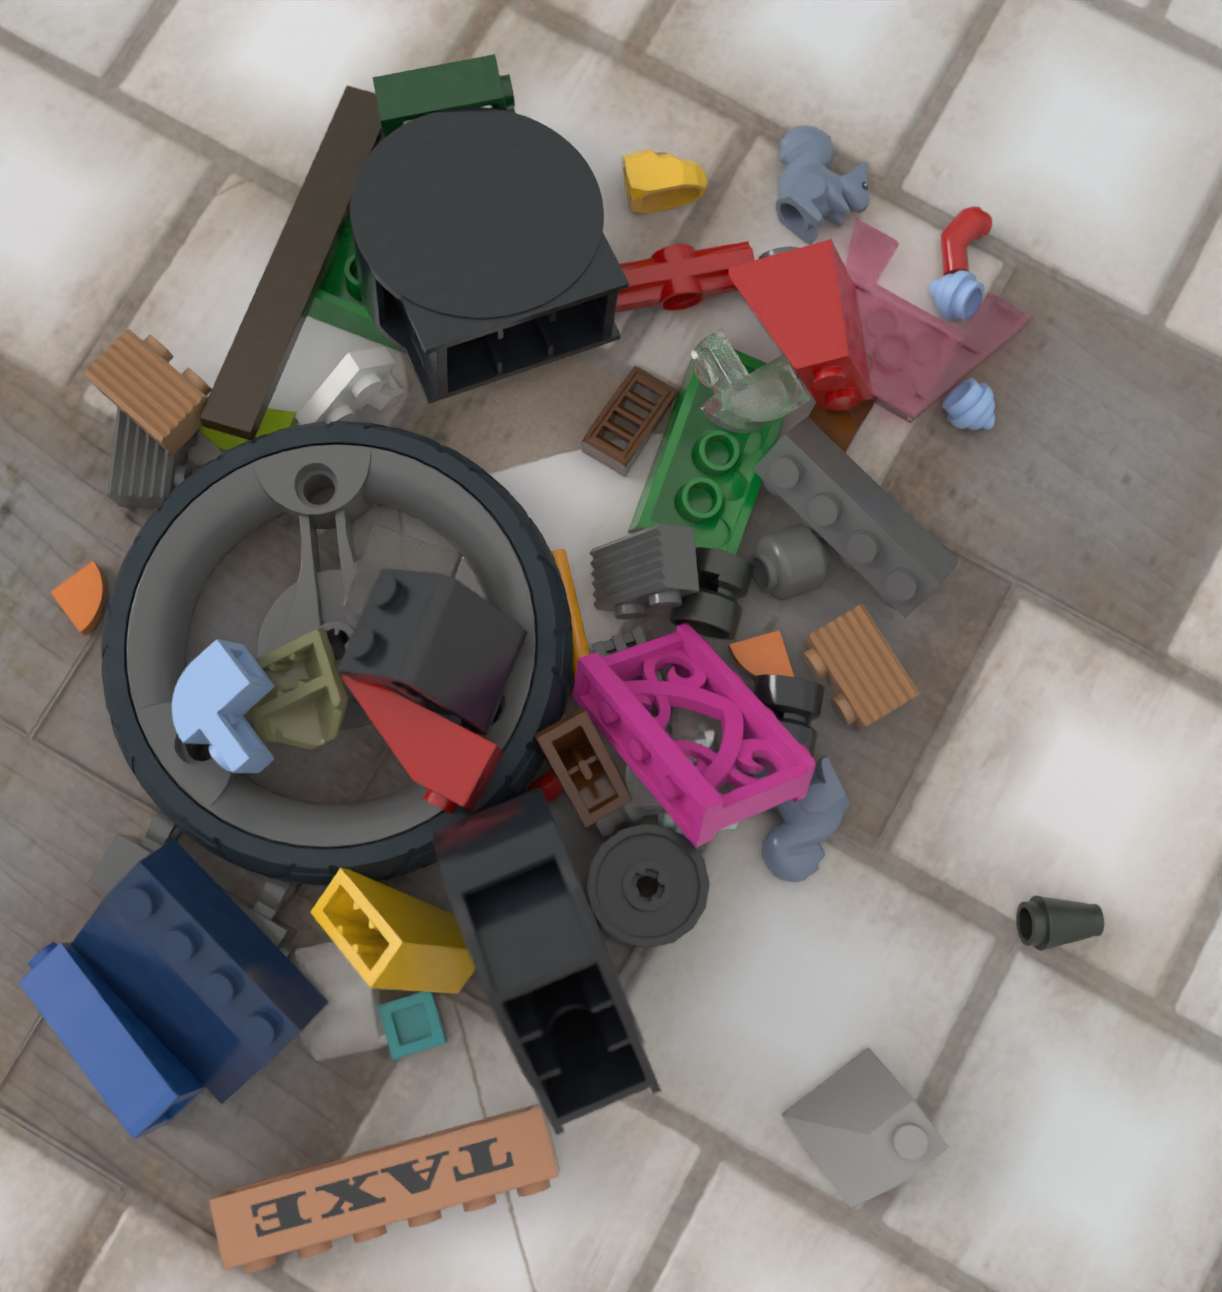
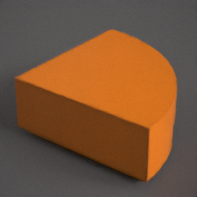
[50,561,107,636]
[728,630,794,678]

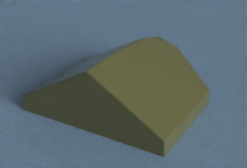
[250,628,348,750]

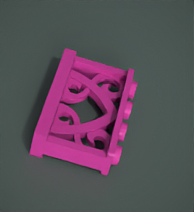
[572,623,816,847]

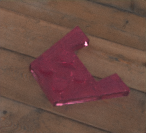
[845,218,1034,423]

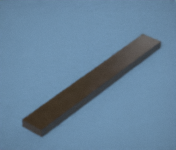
[199,85,384,441]

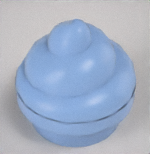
[930,270,984,322]
[942,378,995,430]

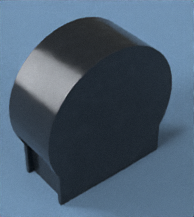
[350,107,629,404]
[432,787,661,1136]

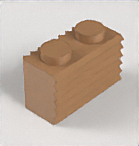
[84,329,212,456]
[802,603,920,732]

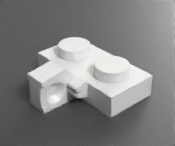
[295,347,405,425]

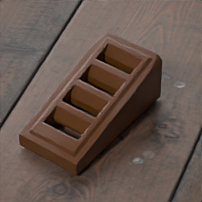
[581,366,678,477]

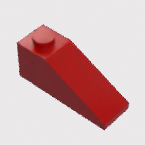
[341,674,504,815]

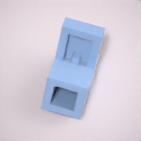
[172,639,275,773]

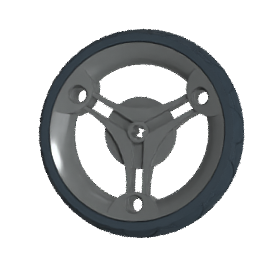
[101,421,573,886]

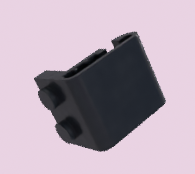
[338,568,528,736]

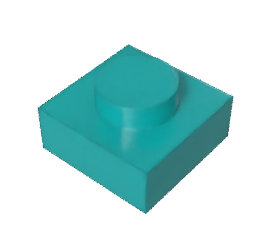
[377,992,448,1060]

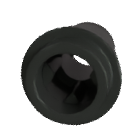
[1016,896,1104,951]

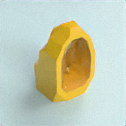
[622,149,708,214]

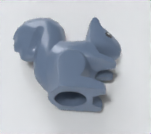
[776,125,870,245]
[752,755,851,882]

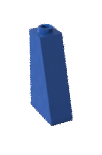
[18,942,206,1139]

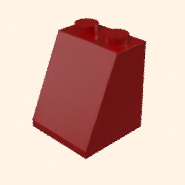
[728,239,873,411]

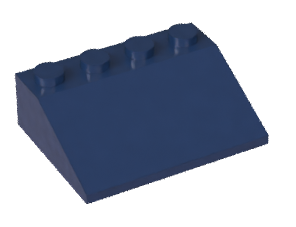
[71,839,329,1104]

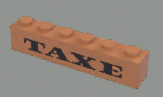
[209,1103,560,1274]

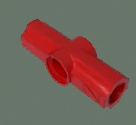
[615,241,755,313]

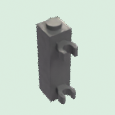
[88,811,298,961]

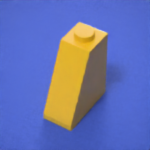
[310,868,476,994]

